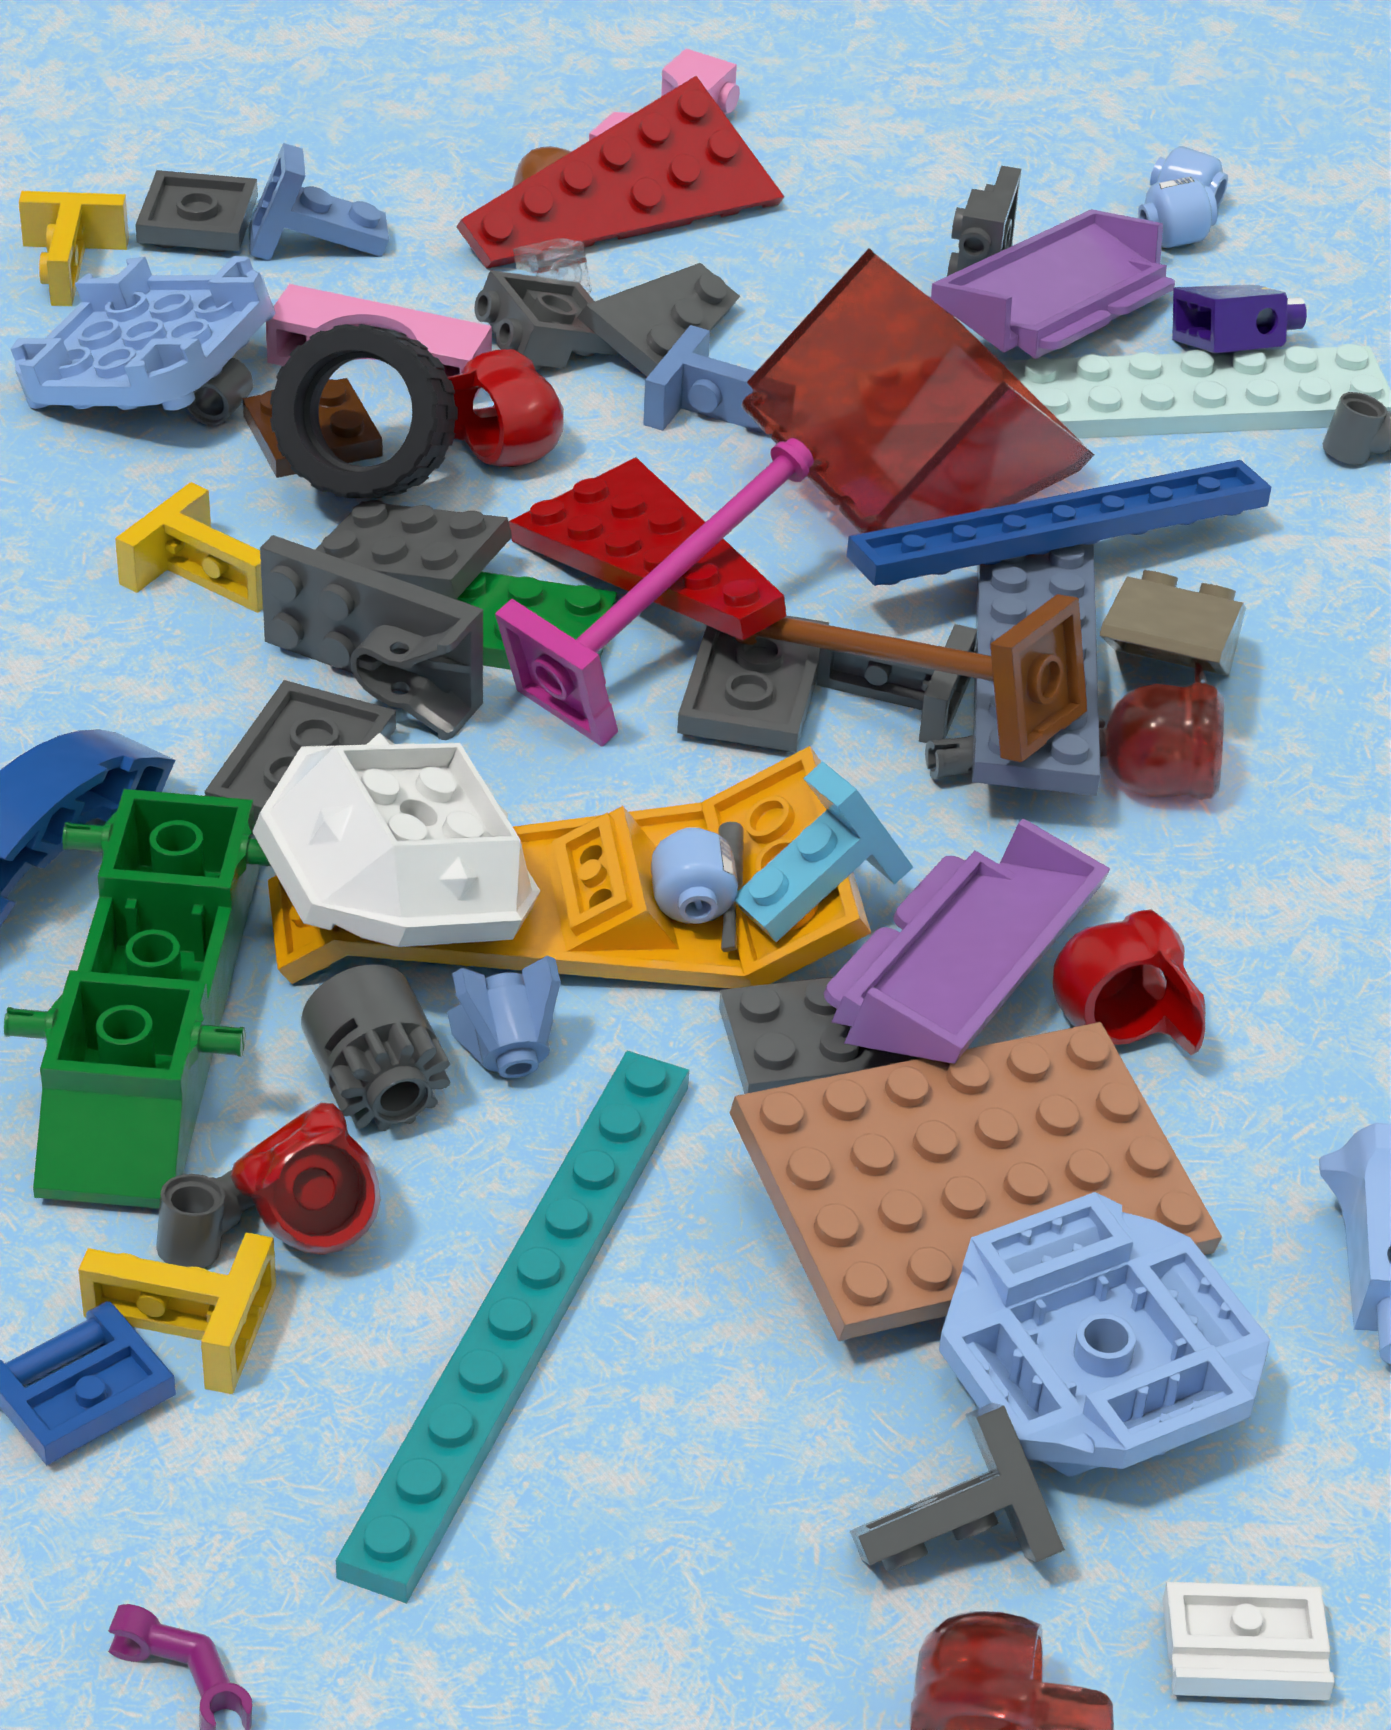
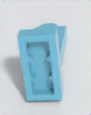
[735,761,913,942]

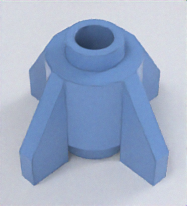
[447,956,561,1078]

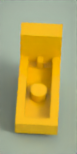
[19,191,129,306]
[115,482,263,613]
[78,1232,276,1394]

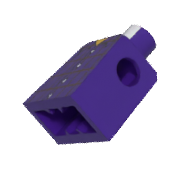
[1172,285,1307,353]

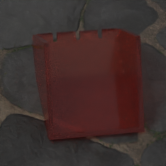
[741,248,1095,534]

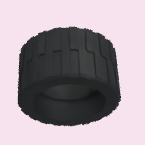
[270,324,458,498]

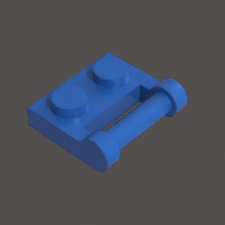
[0,1301,176,1466]

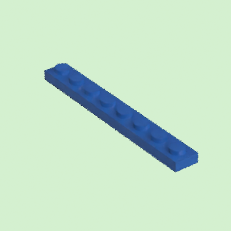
[846,460,1272,586]

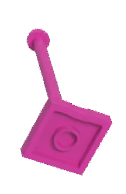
[495,438,814,747]

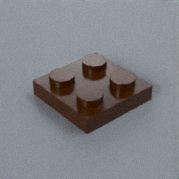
[242,378,383,478]

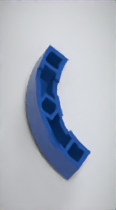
[0,729,175,927]

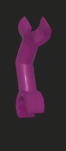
[108,1604,252,1730]

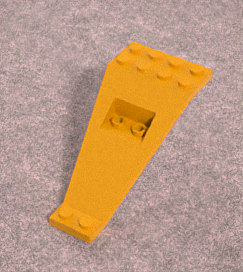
[268,746,871,989]

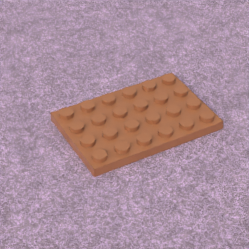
[729,1022,1222,1341]

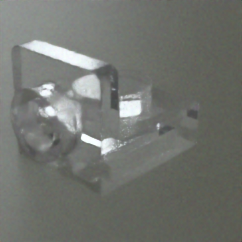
[513,238,592,294]

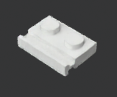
[1162,1582,1335,1700]

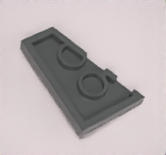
[577,263,740,377]

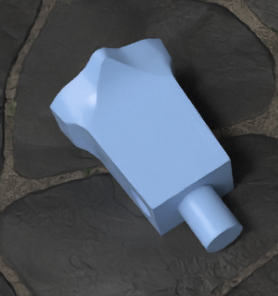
[1319,1123,1391,1364]

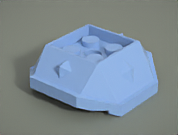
[939,1192,1271,1477]

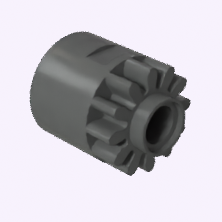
[301,965,450,1131]

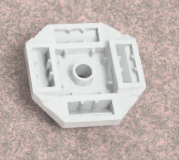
[252,733,540,947]

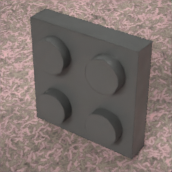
[135,170,258,252]

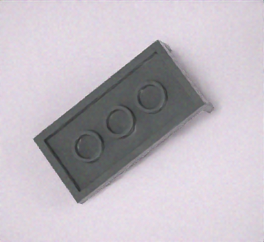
[260,535,483,740]

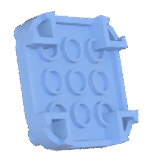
[10,256,275,410]

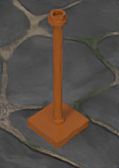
[730,594,1087,762]

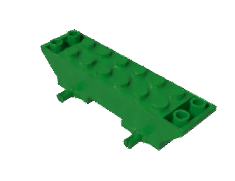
[4,789,271,1208]

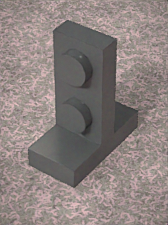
[817,624,978,743]
[850,1403,1065,1571]

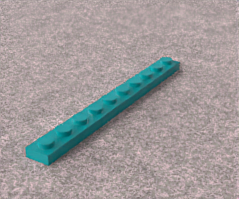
[335,1051,689,1604]

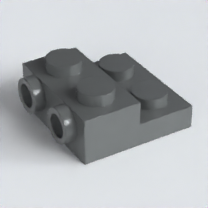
[947,166,1022,276]
[474,270,618,369]

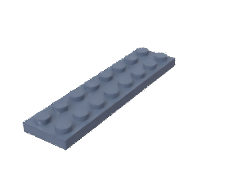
[972,507,1100,796]

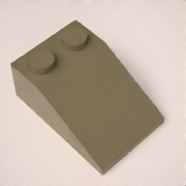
[1100,570,1246,676]

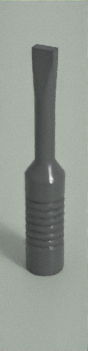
[718,822,744,952]

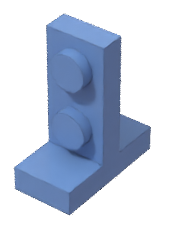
[249,143,389,261]
[643,325,792,438]

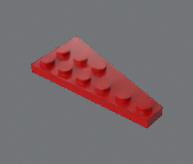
[456,76,785,269]
[509,457,787,640]

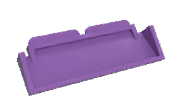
[931,209,1175,359]
[824,818,1111,1064]

